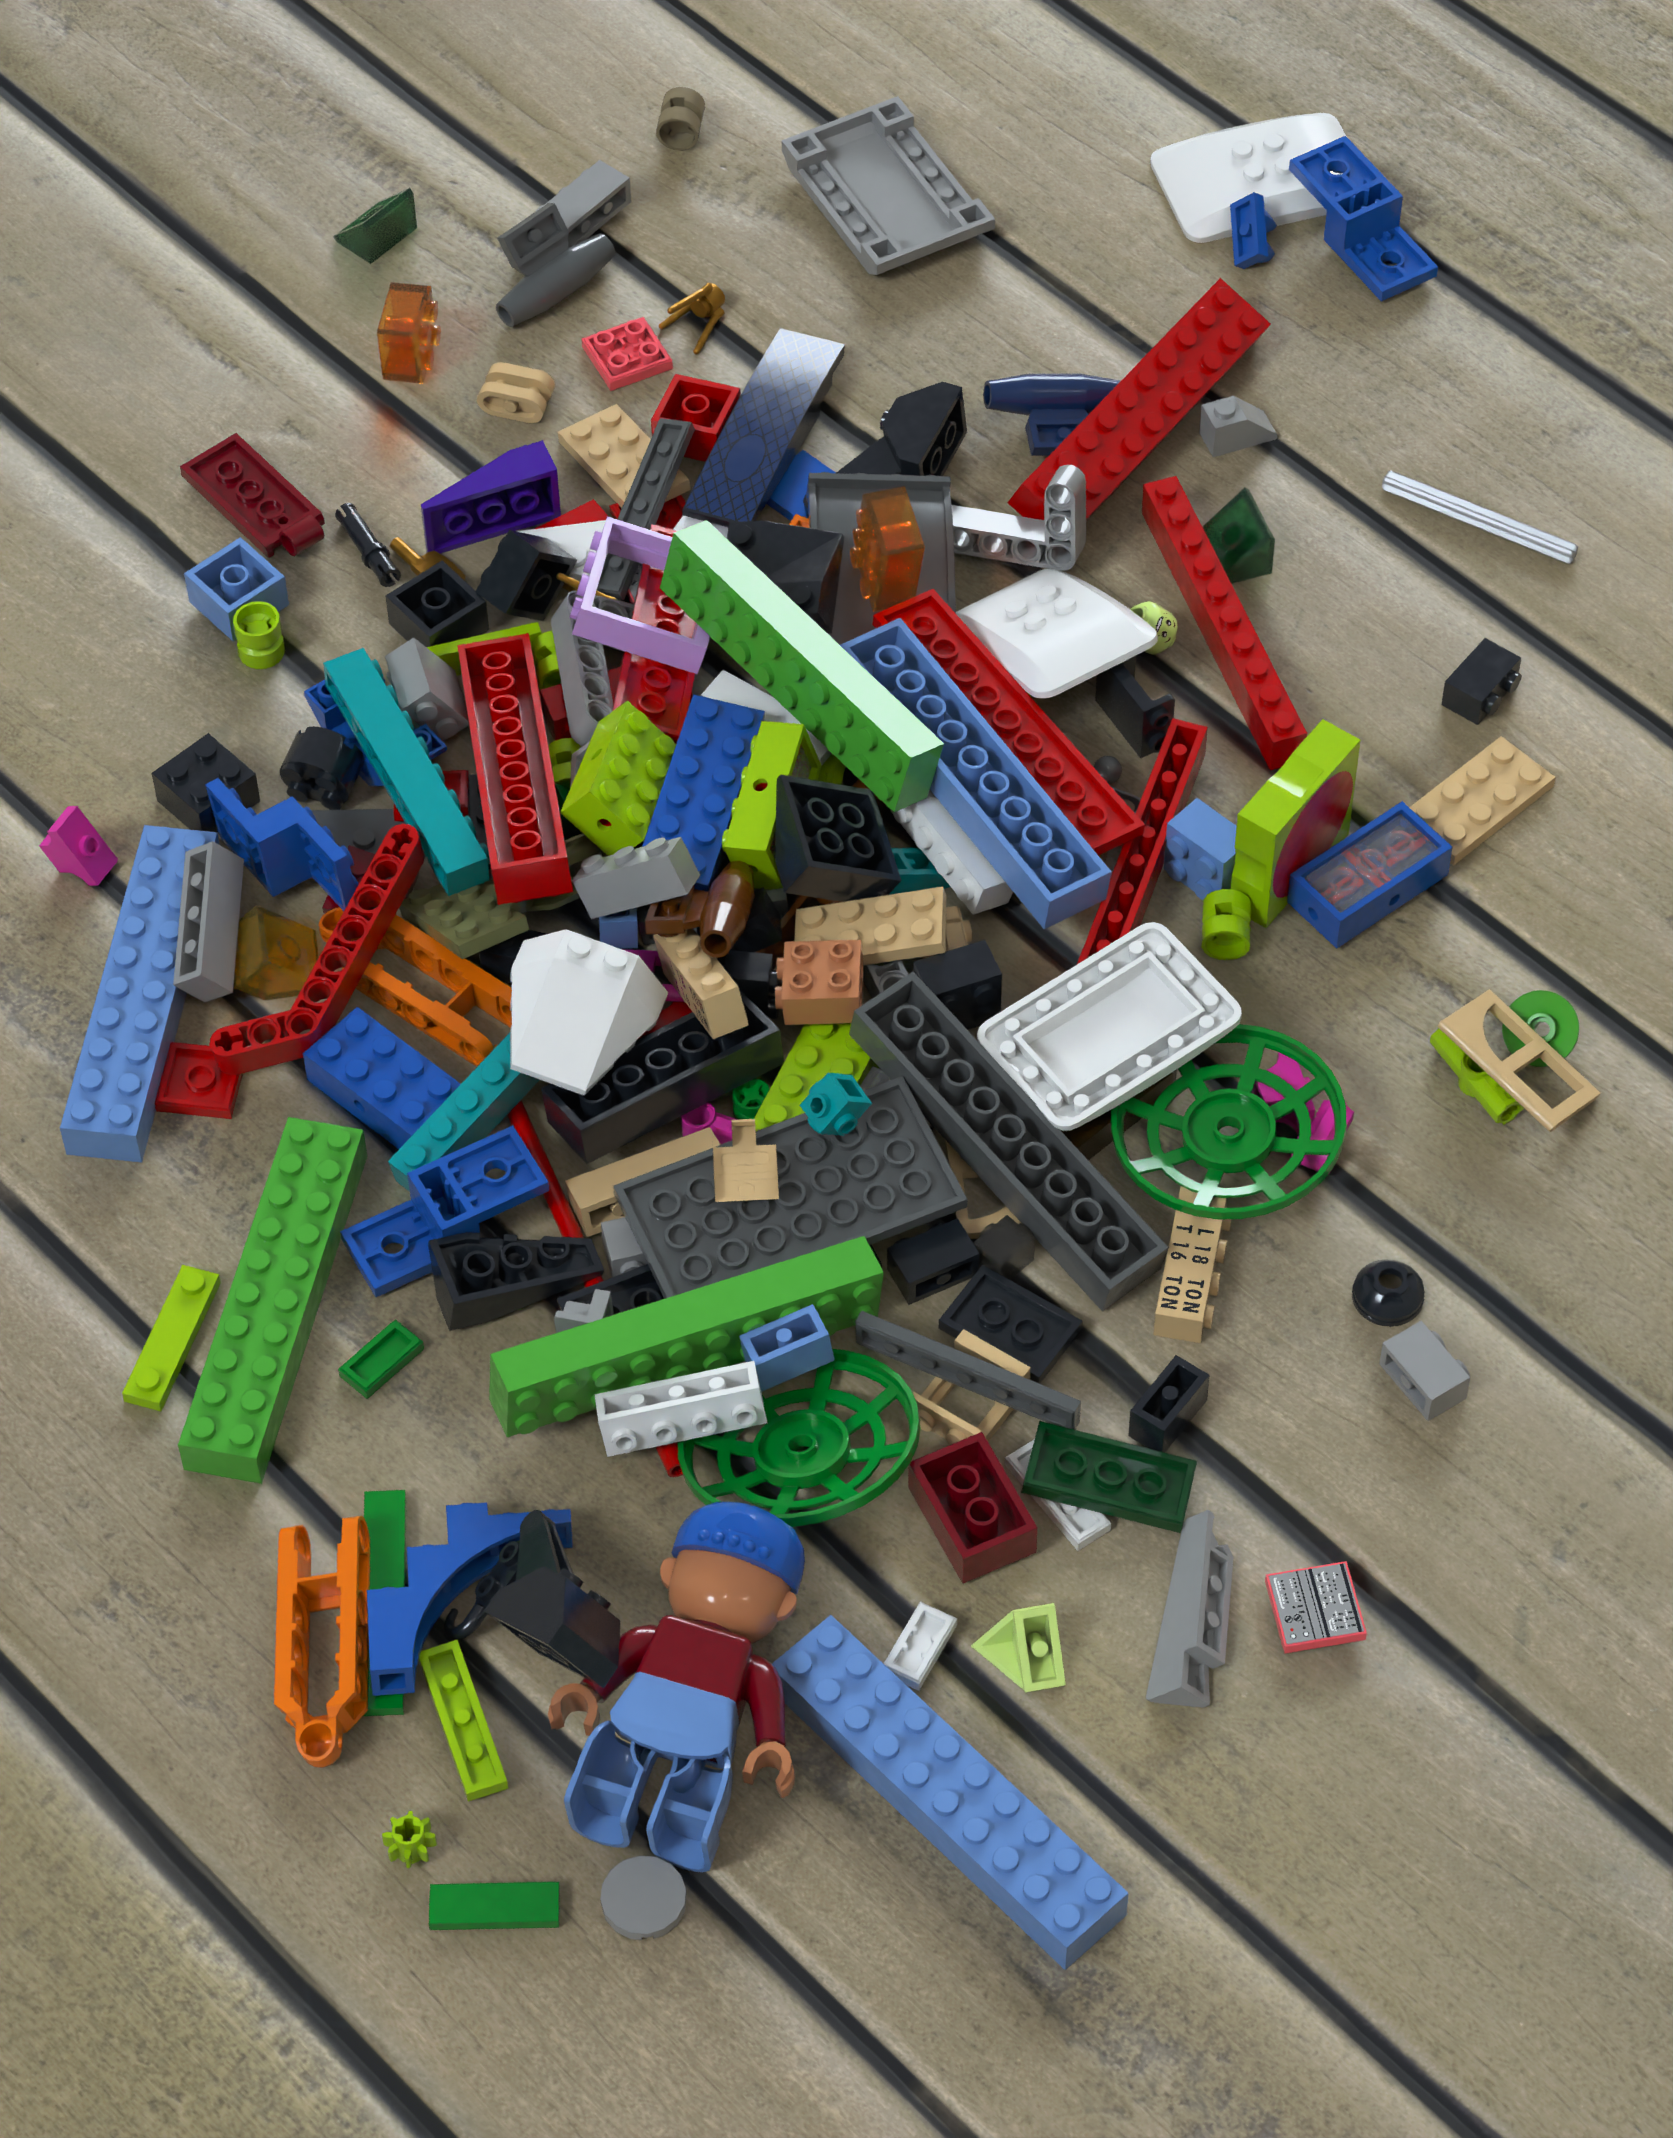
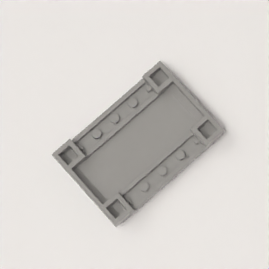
[781,96,995,275]

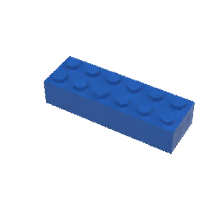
[642,694,765,892]

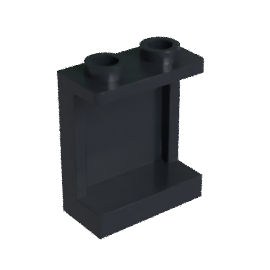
[1095,656,1175,758]

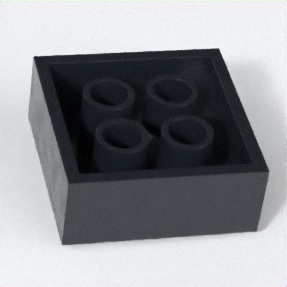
[727,520,844,634]
[775,774,901,902]

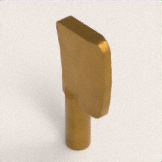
[390,537,466,581]

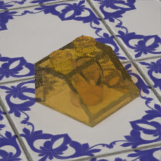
[234,905,319,1001]

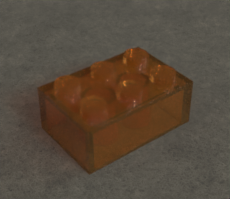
[850,486,925,612]

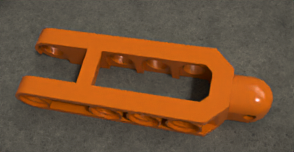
[319,907,512,1067]
[274,1515,370,1768]

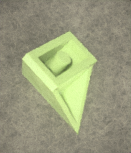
[971,1603,1066,1692]

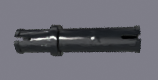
[335,503,401,587]

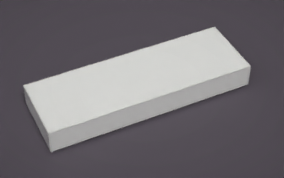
[1005,1439,1111,1551]

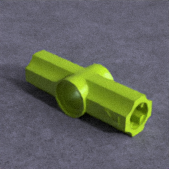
[1430,1028,1524,1125]

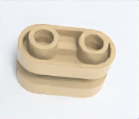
[477,362,555,423]

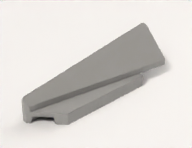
[1146,1510,1234,1708]

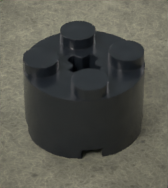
[280,726,365,810]

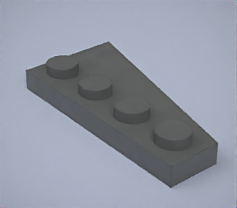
[311,809,406,854]

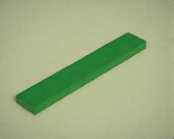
[363,1490,406,1716]

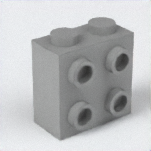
[385,638,469,742]

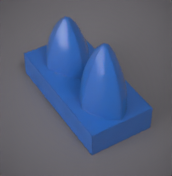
[1230,192,1277,269]

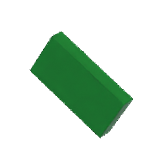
[338,1319,424,1399]

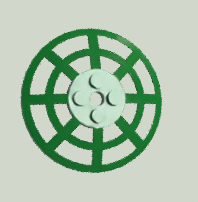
[1111,1024,1347,1220]
[677,1348,921,1527]

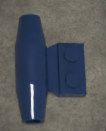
[983,373,1120,456]

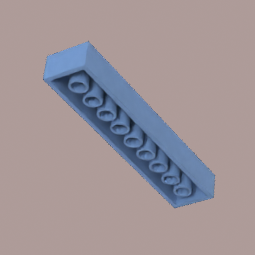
[840,618,1112,929]
[60,825,220,1163]
[772,1615,1128,1970]

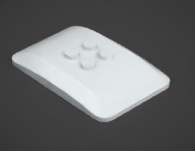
[1150,113,1346,243]
[956,569,1158,698]
[977,922,1242,1131]

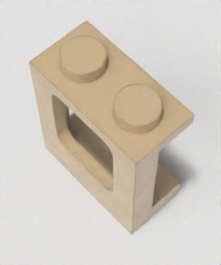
[913,1329,1031,1445]

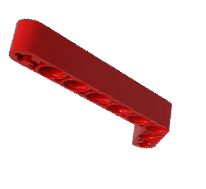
[209,824,425,1075]

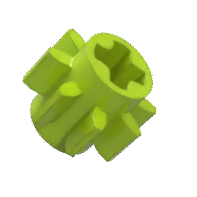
[382,1811,437,1868]

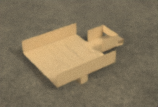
[713,1119,779,1202]

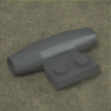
[496,203,615,327]

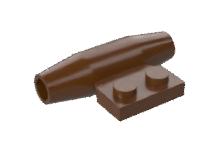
[645,861,754,958]

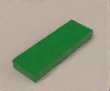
[428,1882,560,1930]

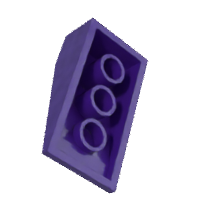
[421,440,561,554]

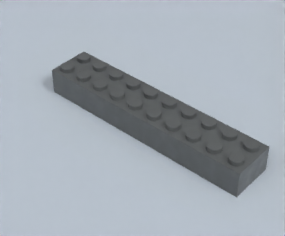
[849,972,1169,1311]

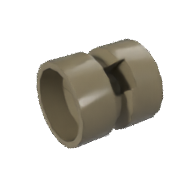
[656,87,705,151]

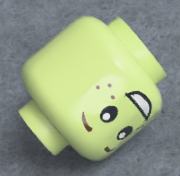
[1130,601,1178,655]

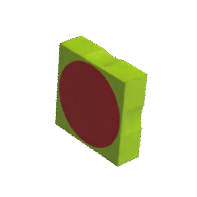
[1231,719,1361,928]

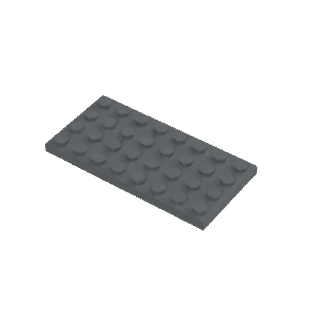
[613,1076,968,1299]

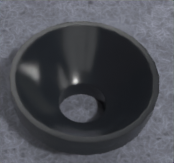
[1352,1259,1425,1327]

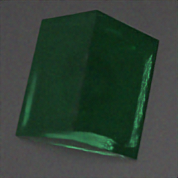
[333,188,417,264]
[1203,487,1275,584]

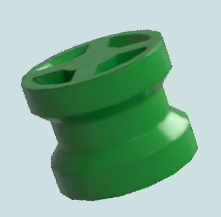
[733,1078,770,1120]

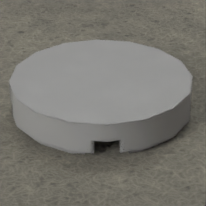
[600,1856,687,1940]

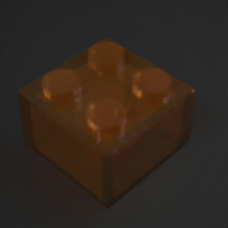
[377,282,441,384]

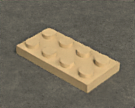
[558,404,691,509]
[1409,736,1556,865]
[794,887,947,965]

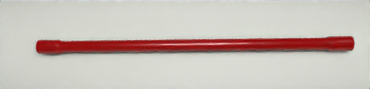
[507,1100,683,1477]

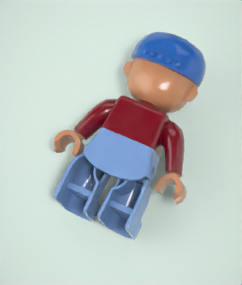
[548,1502,805,1872]

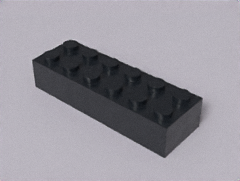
[541,989,784,1164]

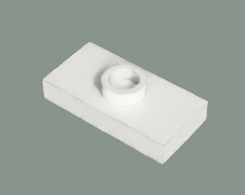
[884,1602,957,1691]

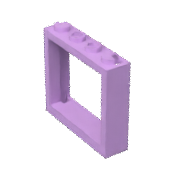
[569,516,710,674]

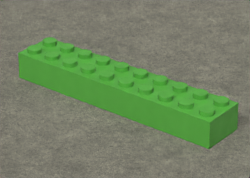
[660,520,944,813]
[178,1117,368,1484]
[489,1236,884,1437]

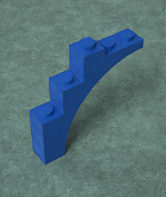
[367,1502,573,1696]

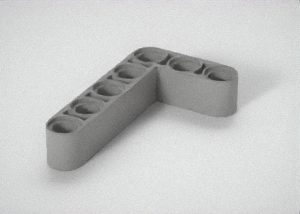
[951,465,1086,571]
[551,591,634,746]

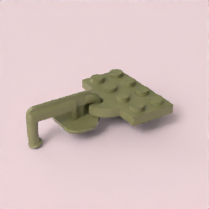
[399,833,608,959]

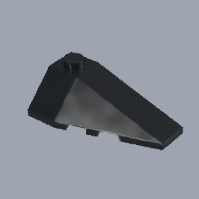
[428,1232,604,1331]

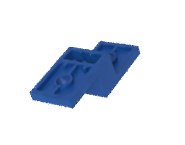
[1289,136,1438,301]
[205,778,359,911]
[340,1125,549,1297]

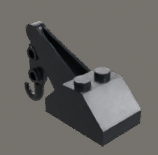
[803,382,967,518]
[444,1510,620,1688]

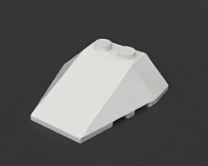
[510,929,668,1095]

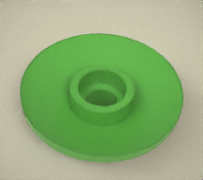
[1502,990,1579,1067]

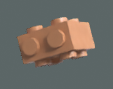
[775,940,864,1025]

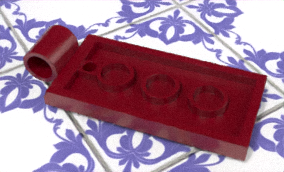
[180,433,325,558]

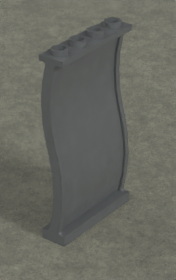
[806,472,956,645]

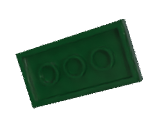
[1021,1421,1197,1533]

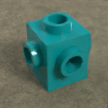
[800,1072,872,1136]

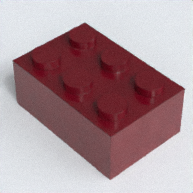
[908,1432,1038,1584]

